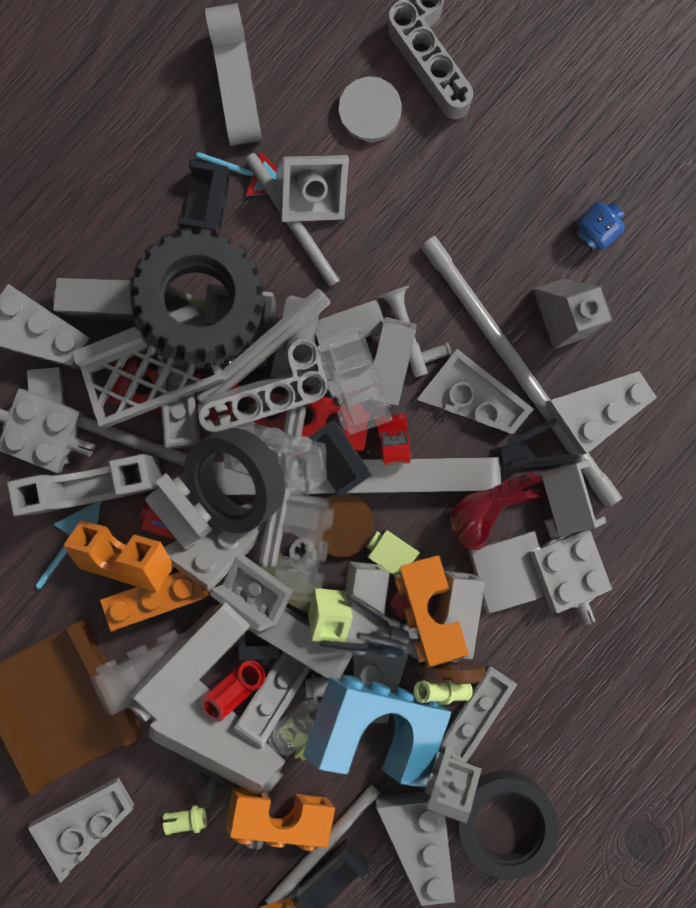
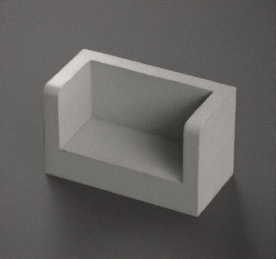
[541,460,606,536]

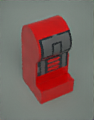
[377,414,411,466]

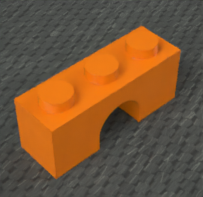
[63,520,174,592]
[394,555,469,668]
[100,571,210,631]
[225,787,335,851]

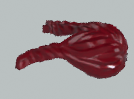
[450,471,548,550]

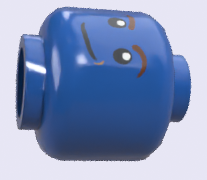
[576,202,625,251]

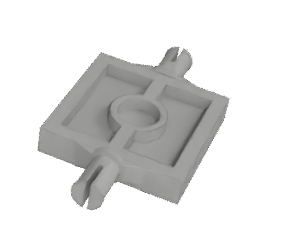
[0,389,95,473]
[529,517,612,625]

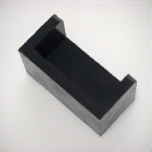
[178,160,231,238]
[301,420,372,498]
[297,839,369,908]

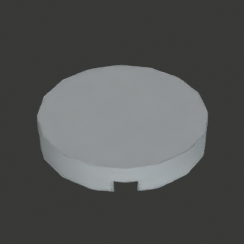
[339,76,402,143]

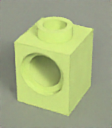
[366,529,419,576]
[308,588,353,642]

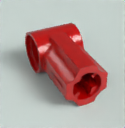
[200,660,265,722]

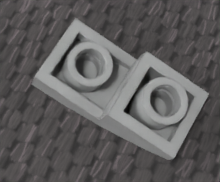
[315,300,384,353]

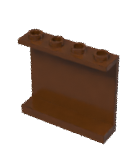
[0,618,144,796]

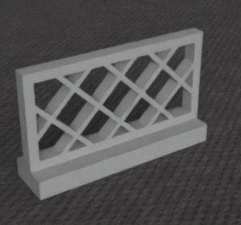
[72,303,225,429]

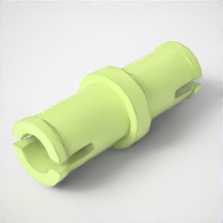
[414,680,472,705]

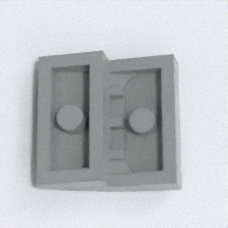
[468,531,545,613]

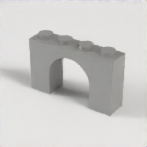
[271,295,417,407]
[8,454,162,516]
[345,562,485,662]

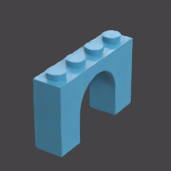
[302,675,452,788]

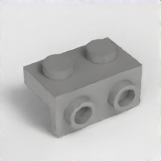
[146,473,212,550]
[210,555,293,631]
[425,742,481,823]

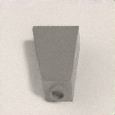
[53,278,191,322]
[533,278,612,349]
[128,602,250,722]
[248,607,353,679]
[148,680,285,795]

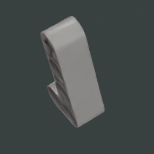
[388,0,473,119]
[205,3,262,146]
[197,335,327,432]

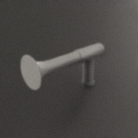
[378,286,452,378]

